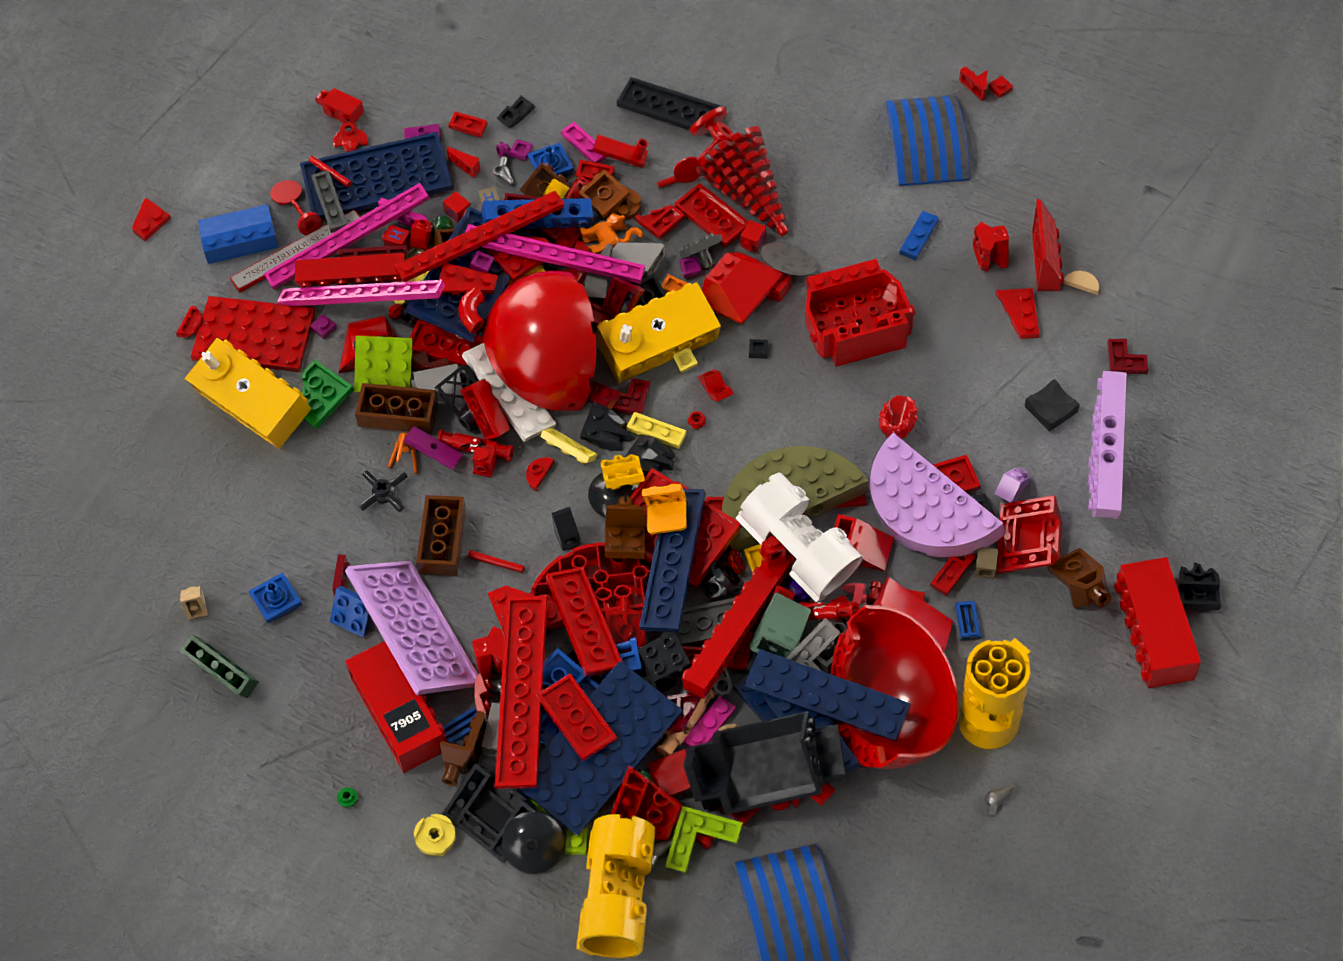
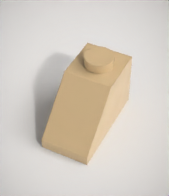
[180,586,208,620]

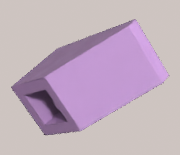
[995,467,1032,503]

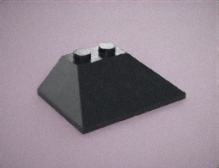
[442,763,537,863]

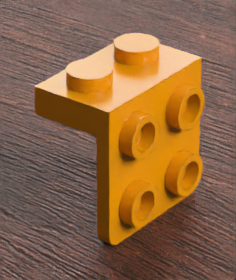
[642,484,687,534]

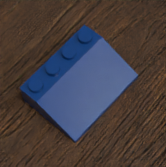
[198,204,278,264]

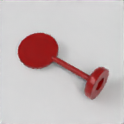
[673,122,734,183]
[270,180,322,235]

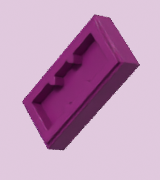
[404,124,441,141]

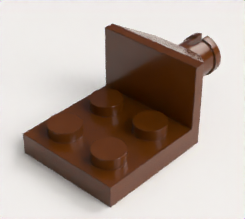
[605,496,646,559]
[1047,548,1111,608]
[440,711,487,786]

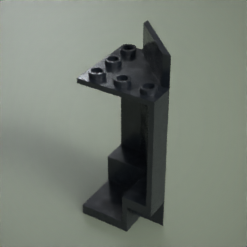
[683,711,847,815]

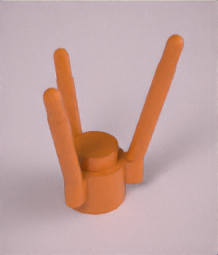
[388,432,418,474]

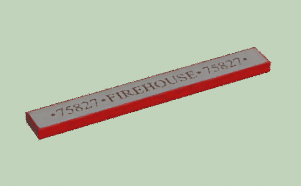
[230,210,360,293]

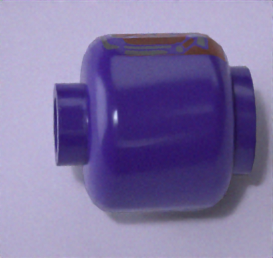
[785,578,811,603]

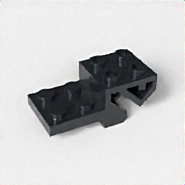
[636,631,692,693]

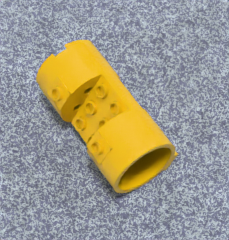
[958,638,1031,749]
[577,815,655,958]

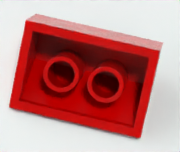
[460,378,510,440]

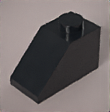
[551,507,580,551]

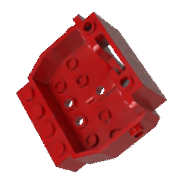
[805,258,915,367]

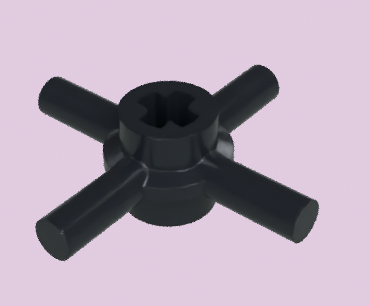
[358,470,408,512]

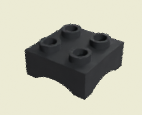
[1024,379,1080,432]

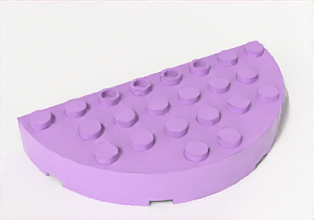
[1087,371,1126,519]
[870,433,1005,557]

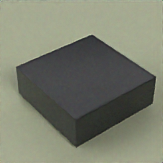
[749,339,768,359]

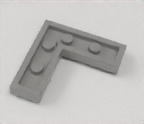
[786,618,840,672]

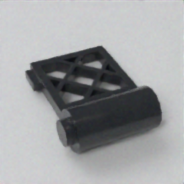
[434,364,477,431]

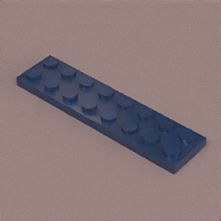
[639,489,706,632]
[744,649,911,742]

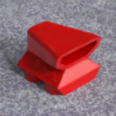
[972,221,1009,272]
[472,626,504,680]

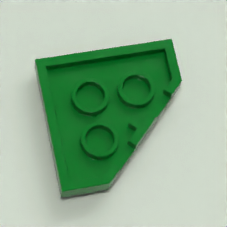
[302,360,355,430]

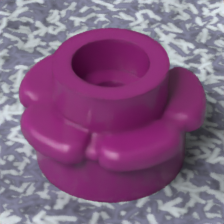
[496,142,511,158]

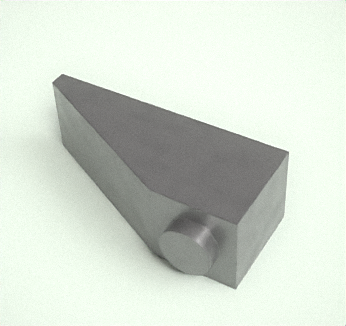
[582,244,613,301]

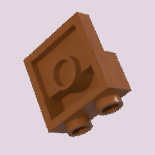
[579,170,630,218]

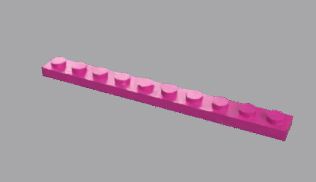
[264,183,430,290]
[466,224,645,284]
[277,280,445,306]

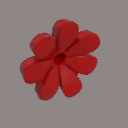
[723,549,745,574]

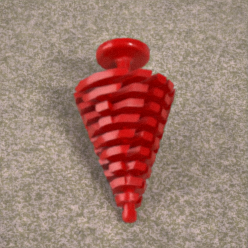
[689,106,789,236]

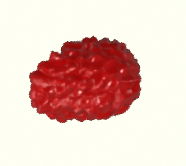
[878,395,918,439]

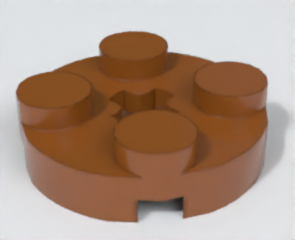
[608,185,641,220]

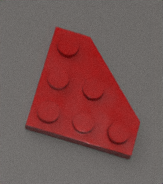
[482,235,550,282]
[487,585,563,633]

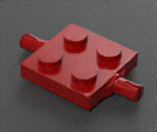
[604,596,645,654]

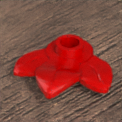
[333,122,368,152]

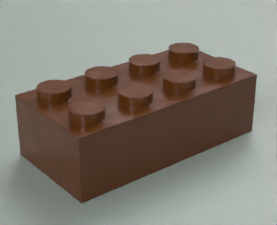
[355,383,438,434]
[416,495,466,576]

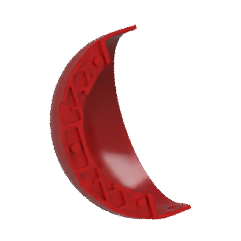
[483,271,596,411]
[831,605,959,769]

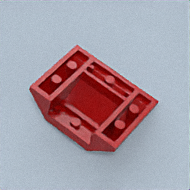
[702,252,785,324]
[996,495,1063,574]

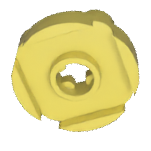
[414,814,456,856]

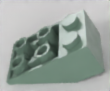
[748,592,811,658]

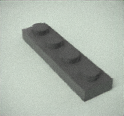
[311,170,347,233]

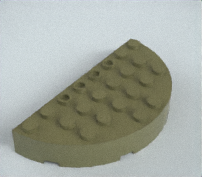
[722,446,869,553]

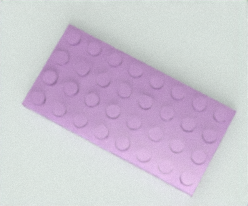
[345,561,478,695]

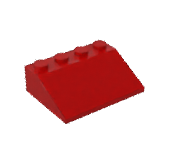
[1032,199,1064,291]
[873,577,953,652]

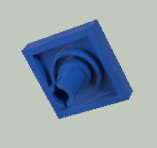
[528,143,574,176]
[248,572,302,624]
[330,586,371,637]

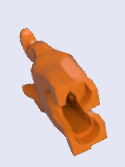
[580,213,643,255]

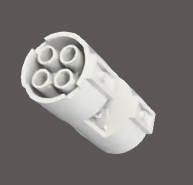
[736,473,863,602]

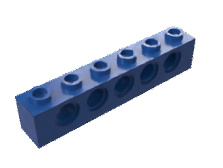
[481,198,593,229]

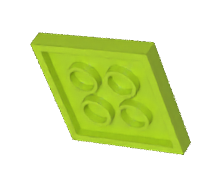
[354,336,413,392]

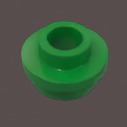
[337,787,358,808]

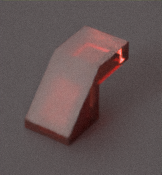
[412,351,450,372]

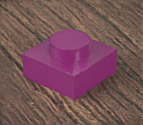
[509,139,533,161]
[470,250,494,273]
[679,256,702,278]
[310,314,337,339]

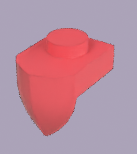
[841,583,867,605]

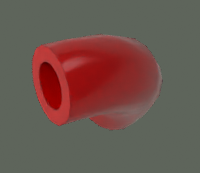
[458,287,485,334]

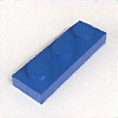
[899,211,939,260]

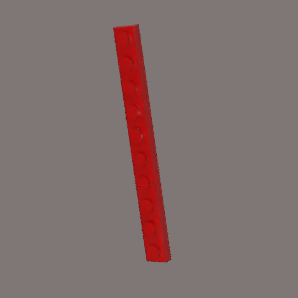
[395,191,564,282]

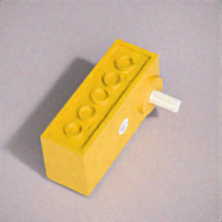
[596,282,721,384]
[184,338,312,450]

